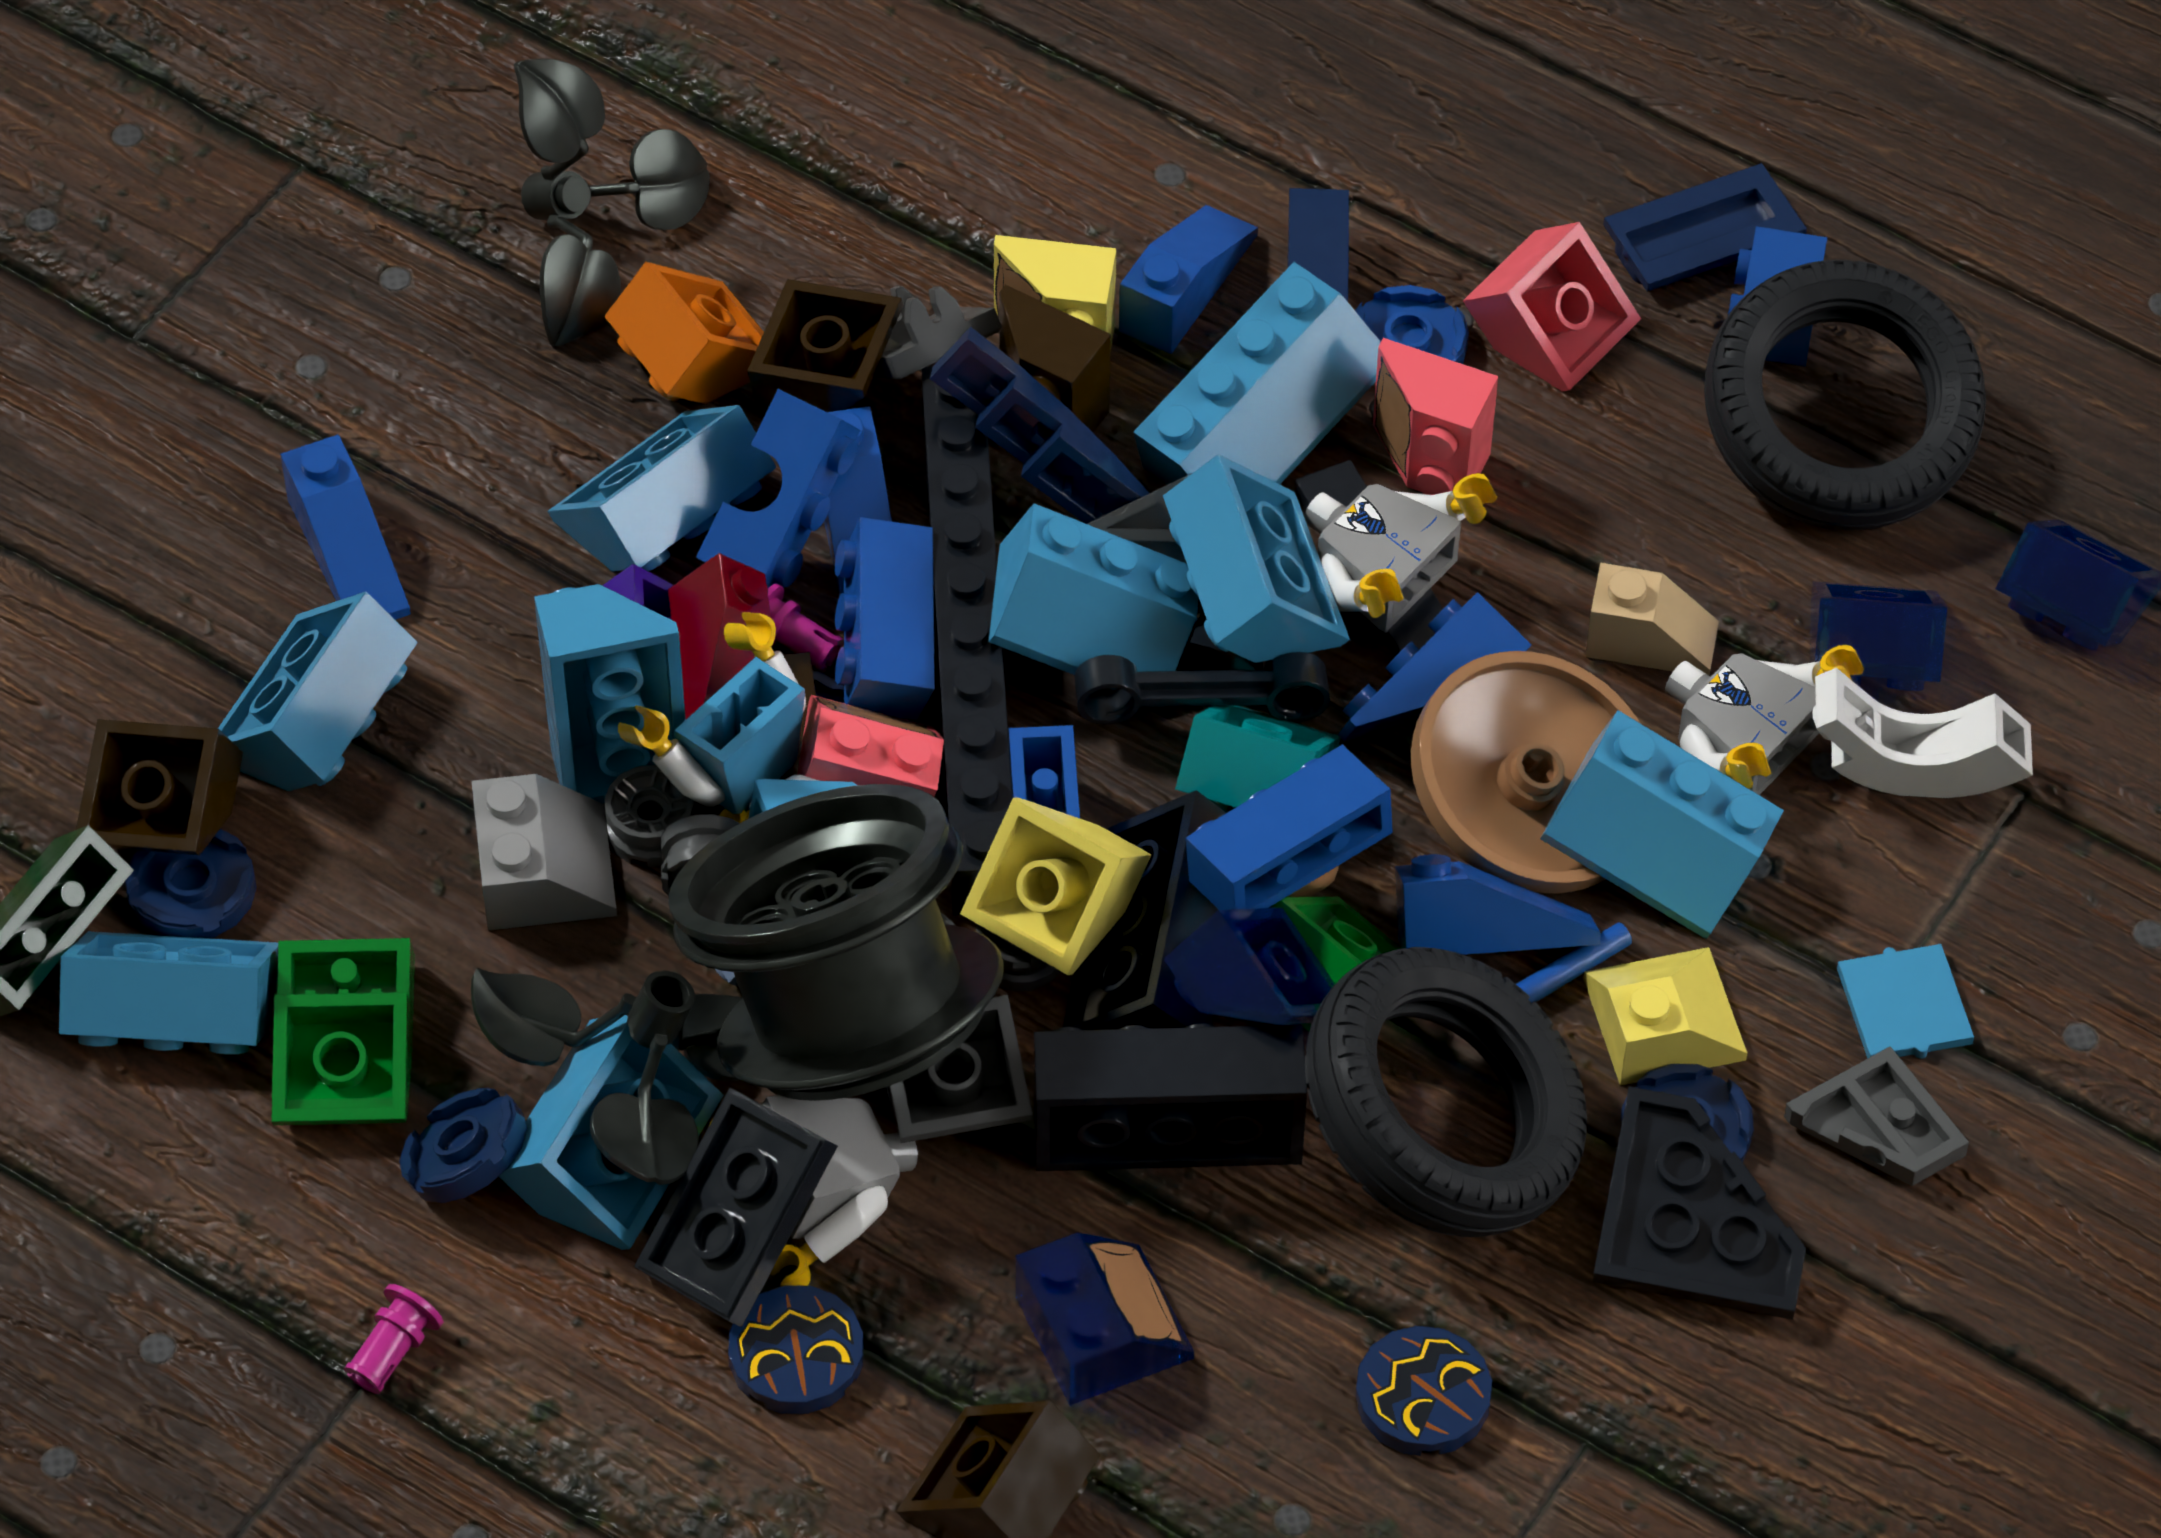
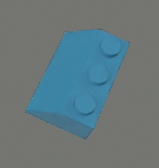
[547,405,777,571]
[1163,454,1350,663]
[989,503,1199,690]
[218,591,418,791]
[1540,710,1784,939]
[59,931,278,1054]
[499,1015,723,1250]

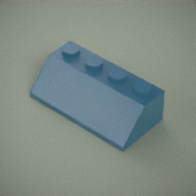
[1133,262,1381,485]
[534,584,686,803]

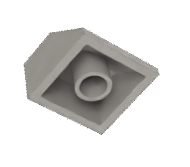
[472,774,617,930]

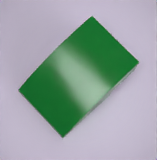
[271,938,415,1126]

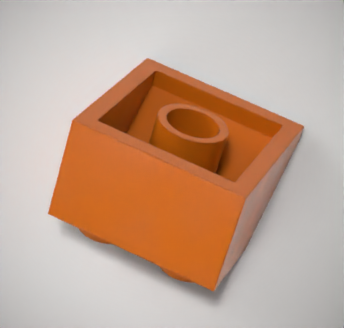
[604,262,764,404]

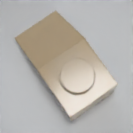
[1585,563,1719,675]

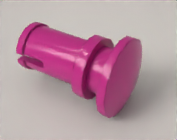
[768,583,844,673]
[343,1284,444,1394]

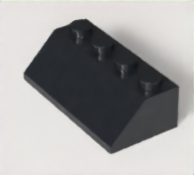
[1063,790,1232,1030]

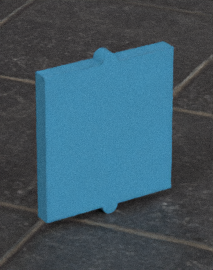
[1837,944,1974,1059]

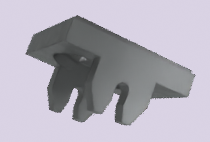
[873,286,1002,379]

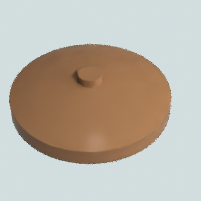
[1411,651,1641,893]

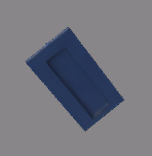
[1603,163,1807,292]

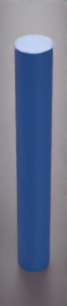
[1516,922,1632,1003]

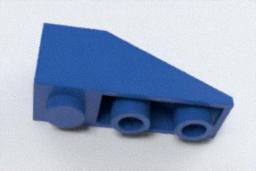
[1338,592,1531,742]

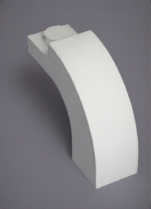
[1812,668,2033,798]

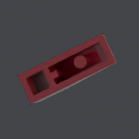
[668,553,771,719]

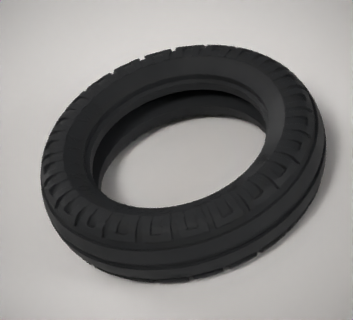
[1704,260,1986,530]
[1305,947,1587,1237]

